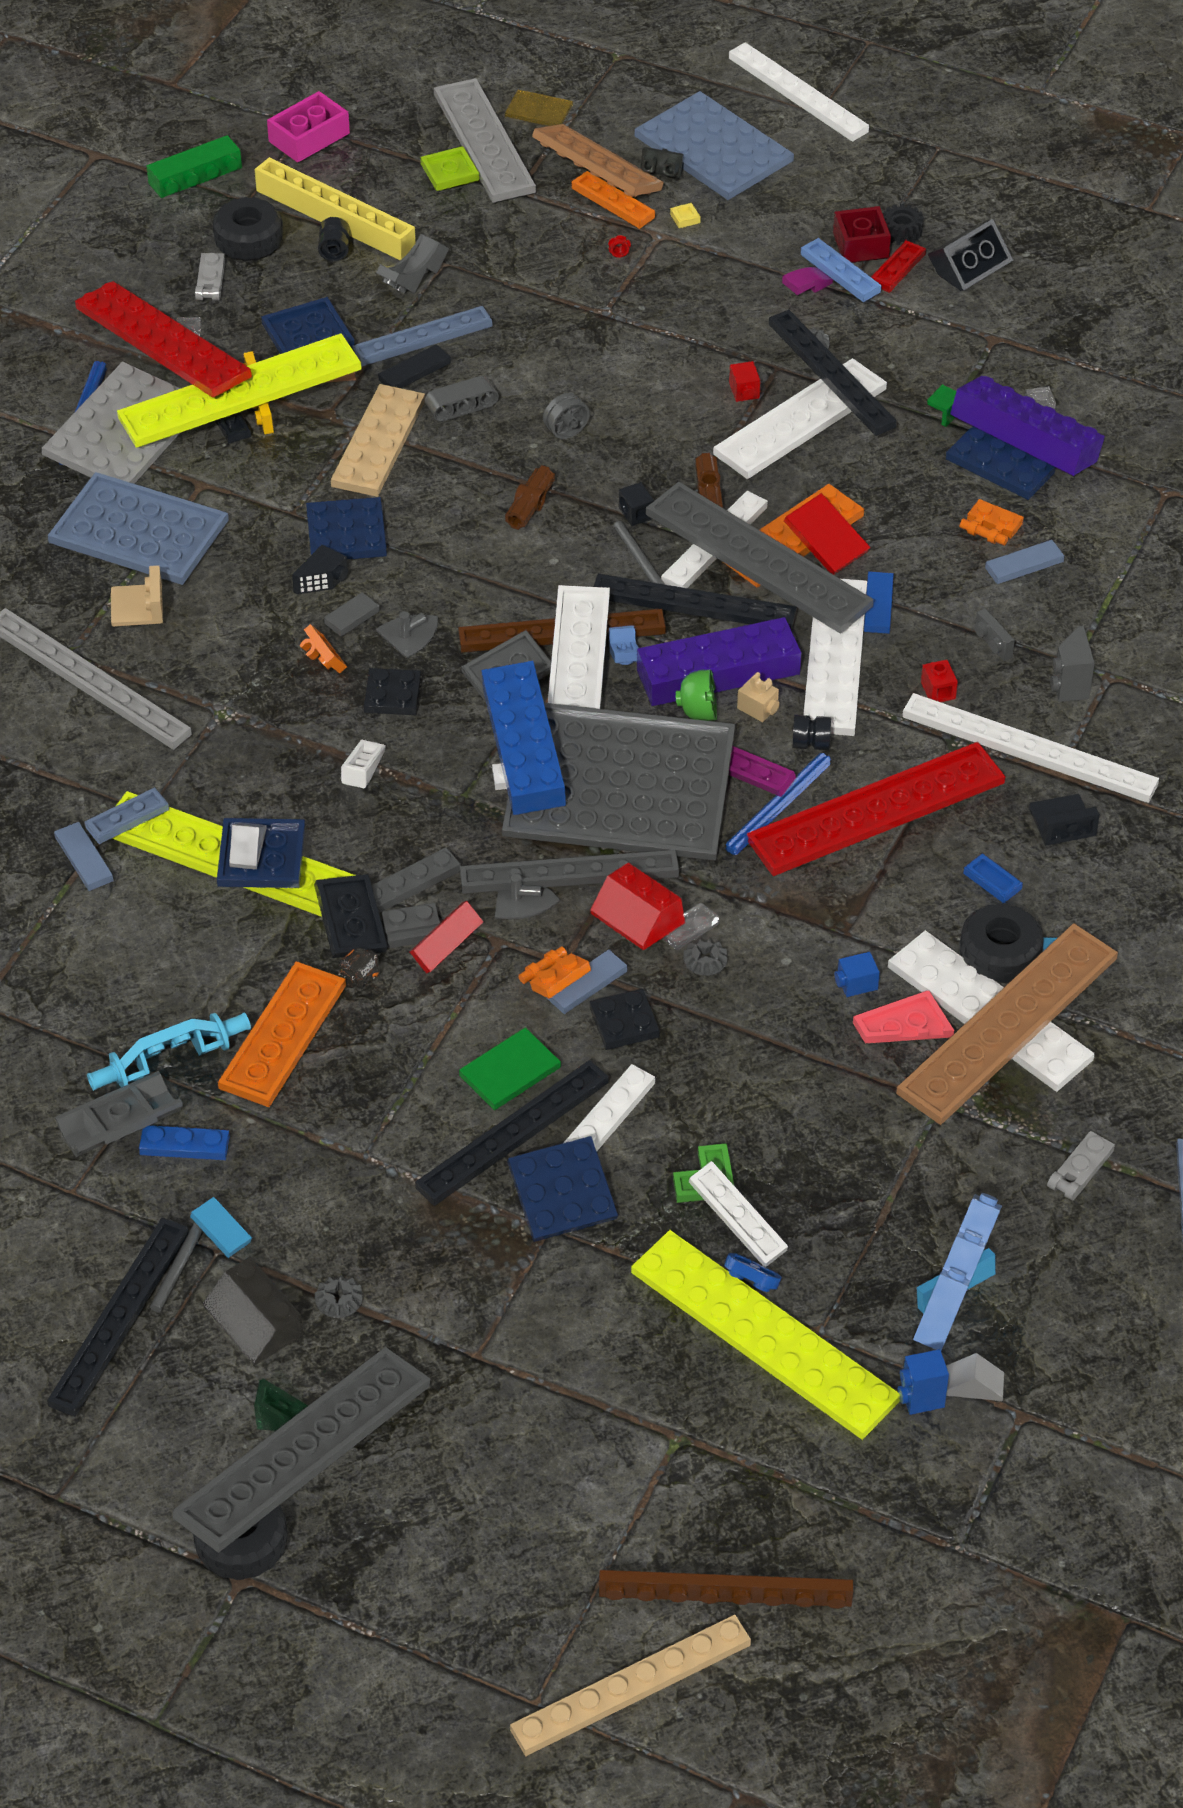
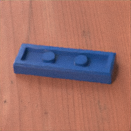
[864,572,893,634]

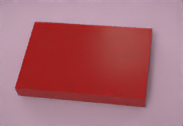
[784,493,870,575]

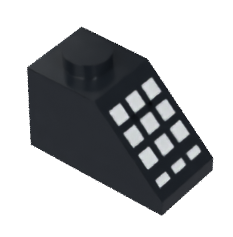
[292,545,348,594]

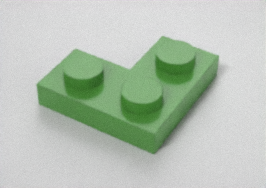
[673,1144,734,1203]

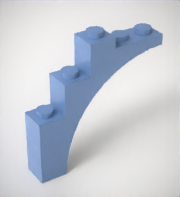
[913,1193,1002,1350]

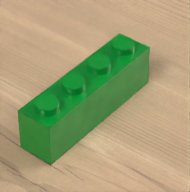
[146,135,242,198]

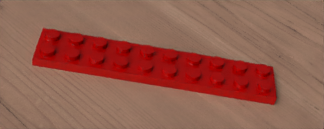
[75,281,252,398]
[747,742,1005,876]

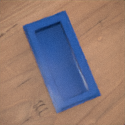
[963,853,1023,903]

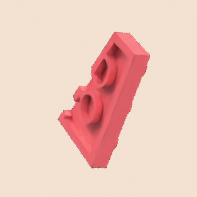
[853,990,954,1044]

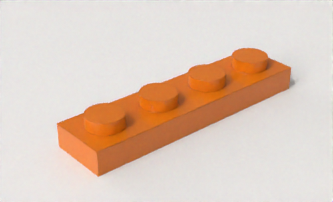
[572,171,655,229]

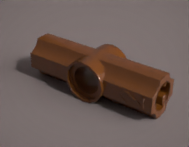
[695,453,723,508]
[505,465,555,530]

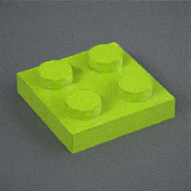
[420,146,479,191]

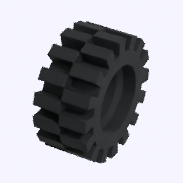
[883,204,924,245]

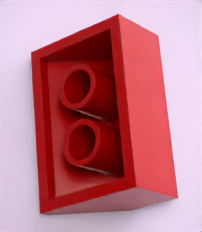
[590,863,685,950]

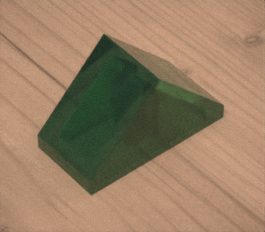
[254,1378,308,1431]

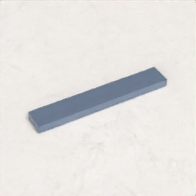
[352,306,492,367]

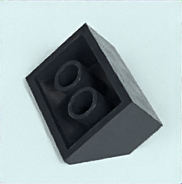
[928,218,1013,291]

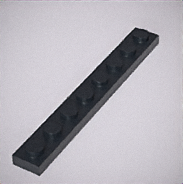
[769,309,897,436]
[593,573,797,631]
[415,1060,609,1206]
[47,1218,189,1417]

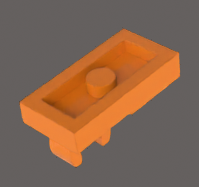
[300,624,347,673]

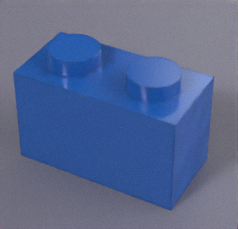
[898,1349,949,1415]

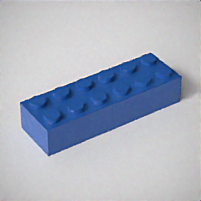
[481,661,566,815]

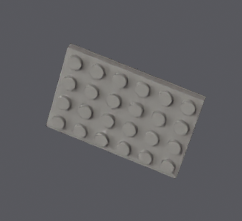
[42,361,181,484]

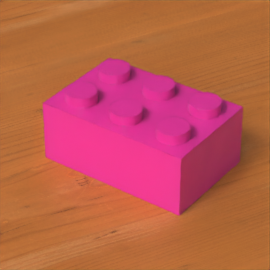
[267,91,350,163]

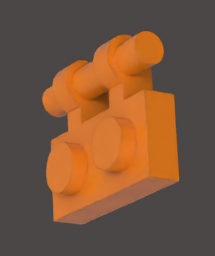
[959,499,1023,546]
[518,946,591,999]

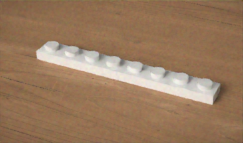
[729,42,869,142]

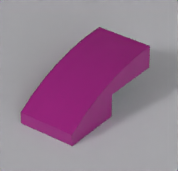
[782,267,833,295]

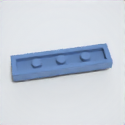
[801,238,881,302]

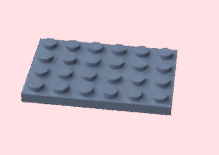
[635,91,794,200]
[48,472,229,585]

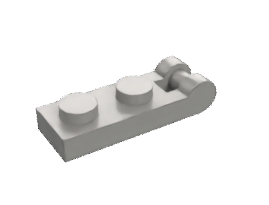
[195,253,225,301]
[1047,1131,1115,1201]

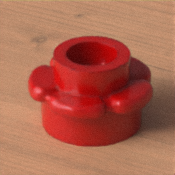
[608,235,631,258]

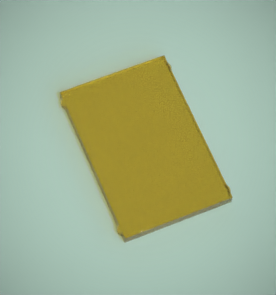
[505,90,573,126]

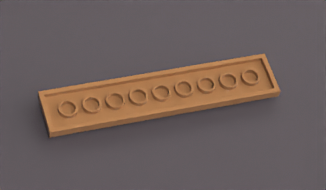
[896,923,1118,1125]

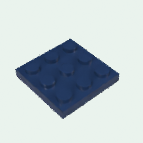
[261,297,355,354]
[306,497,387,559]
[217,818,305,888]
[508,1136,618,1242]

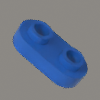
[724,1253,782,1292]

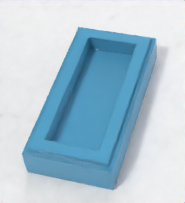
[190,1197,252,1258]

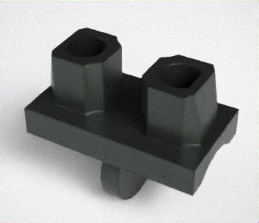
[640,147,684,178]

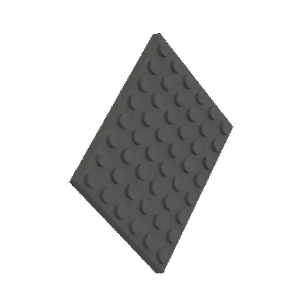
[502,703,735,861]

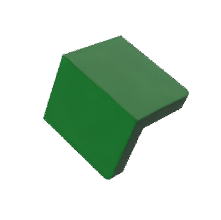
[927,385,956,427]

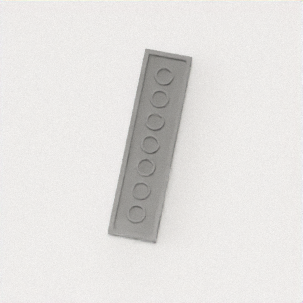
[434,78,536,203]

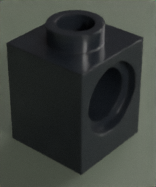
[619,482,654,526]

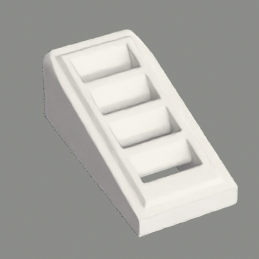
[341,740,385,788]

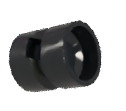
[318,217,350,261]
[792,714,831,751]

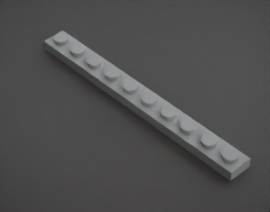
[0,608,192,750]

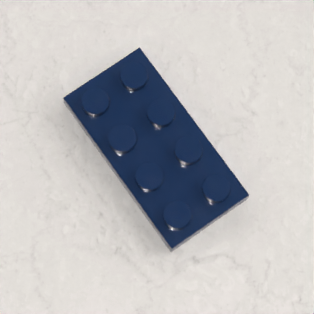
[946,426,1056,500]

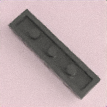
[371,847,461,913]

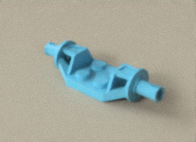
[87,1012,251,1091]

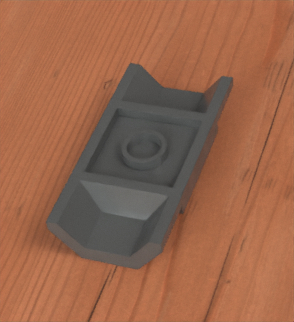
[55,1071,183,1157]

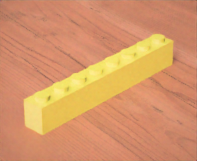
[255,157,416,260]

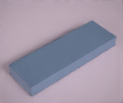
[985,540,1064,584]
[85,787,169,844]
[54,822,113,891]
[547,950,627,1014]

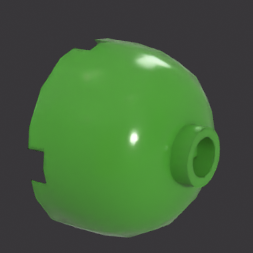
[676,669,717,721]

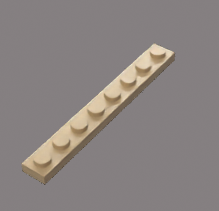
[510,1615,751,1757]

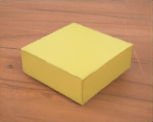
[670,203,700,228]

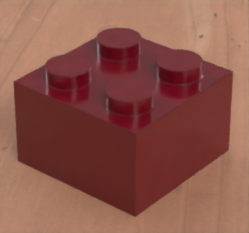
[833,206,891,262]

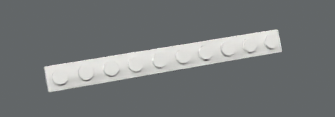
[903,693,1159,803]

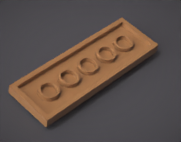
[532,124,664,197]

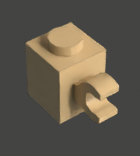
[737,672,779,722]

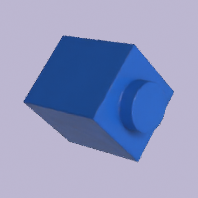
[834,952,880,997]

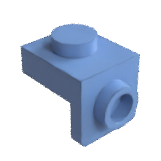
[609,626,638,665]

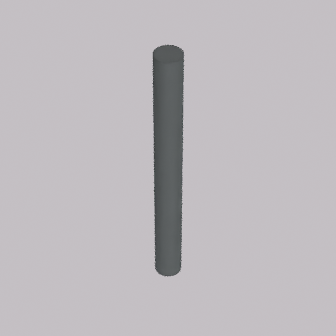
[614,521,664,584]
[150,1222,203,1313]

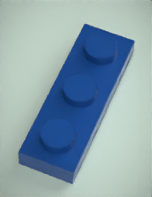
[139,1125,230,1160]

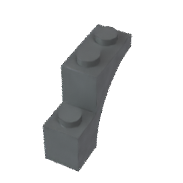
[376,234,449,294]

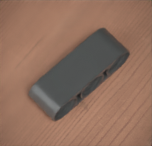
[425,376,499,421]

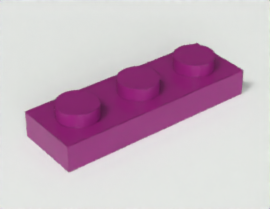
[728,746,796,797]

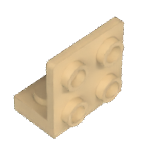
[111,566,163,626]

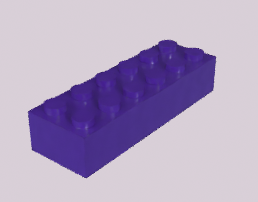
[950,376,1105,476]
[637,617,801,706]

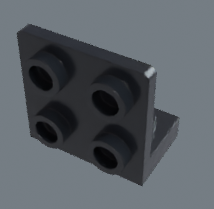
[1029,794,1100,846]

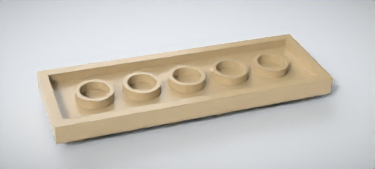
[331,384,425,497]

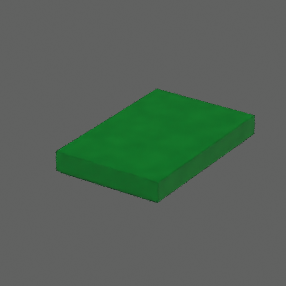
[459,1027,561,1111]

